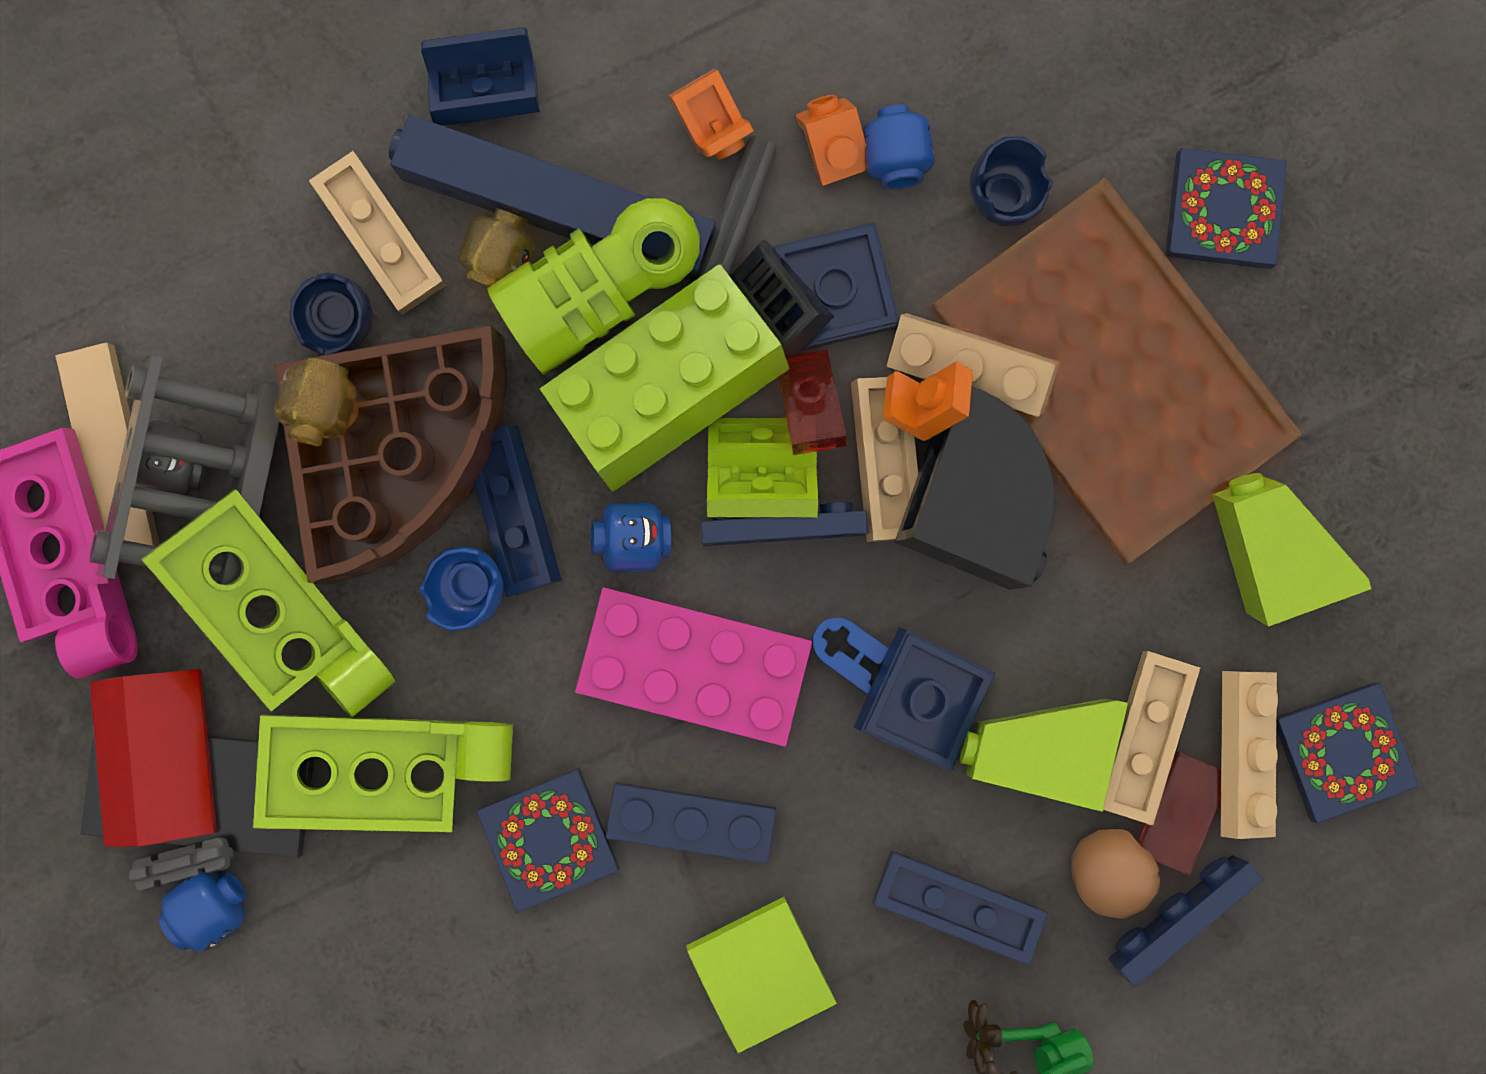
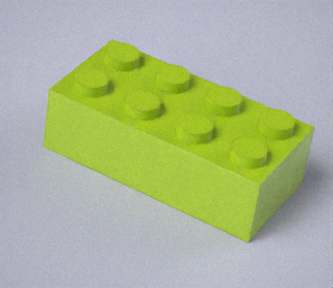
[539,264,789,492]

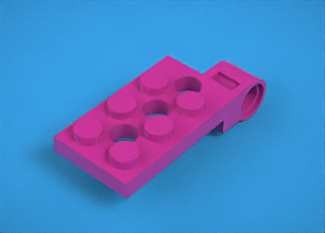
[0,428,138,679]

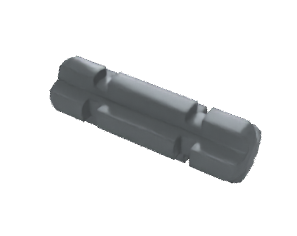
[128,837,234,892]

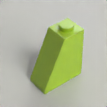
[1212,473,1371,627]
[960,699,1128,812]

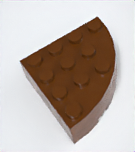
[274,325,507,585]

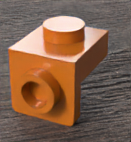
[668,69,754,160]
[795,95,867,186]

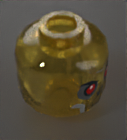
[458,208,536,286]
[274,358,357,446]

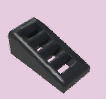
[730,240,835,355]

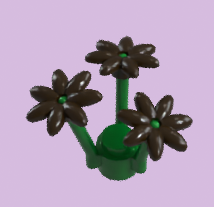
[963,1000,1093,1074]

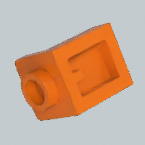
[883,361,973,441]

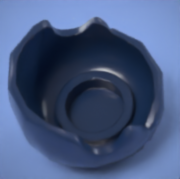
[970,137,1053,226]
[290,273,373,355]

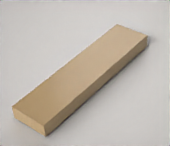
[55,342,160,546]

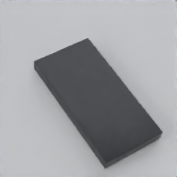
[80,734,314,858]

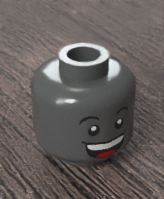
[135,420,207,495]

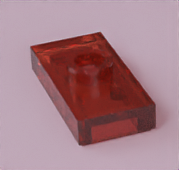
[778,349,847,455]
[1138,751,1221,876]

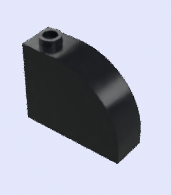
[895,386,1054,590]

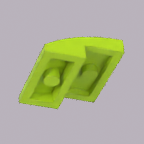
[707,418,818,518]
[686,897,837,1053]

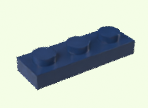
[474,426,562,597]
[701,502,867,547]
[606,782,776,864]
[872,850,1048,965]
[1108,855,1263,987]

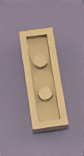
[309,151,447,315]
[886,313,1060,417]
[851,377,918,542]
[1103,651,1200,825]
[1221,671,1278,839]

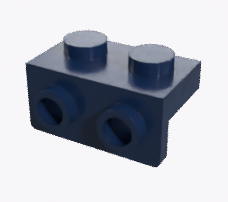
[421,27,540,126]

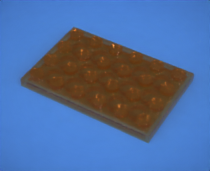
[931,178,1302,564]

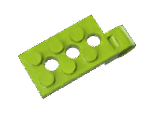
[141,489,395,718]
[253,714,513,832]

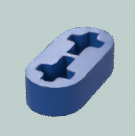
[812,617,889,694]

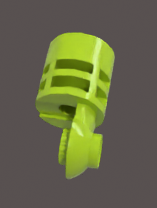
[487,198,700,375]

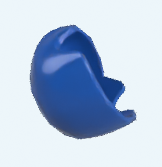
[419,546,504,631]

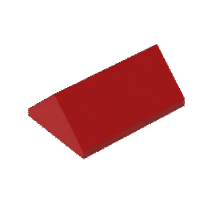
[90,669,217,847]

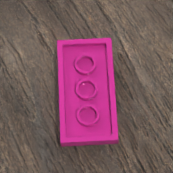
[575,587,812,747]

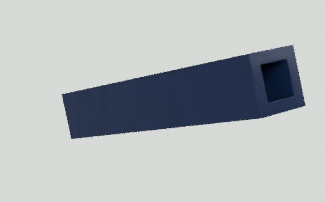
[389,114,716,282]

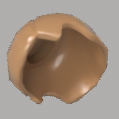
[1071,829,1161,919]

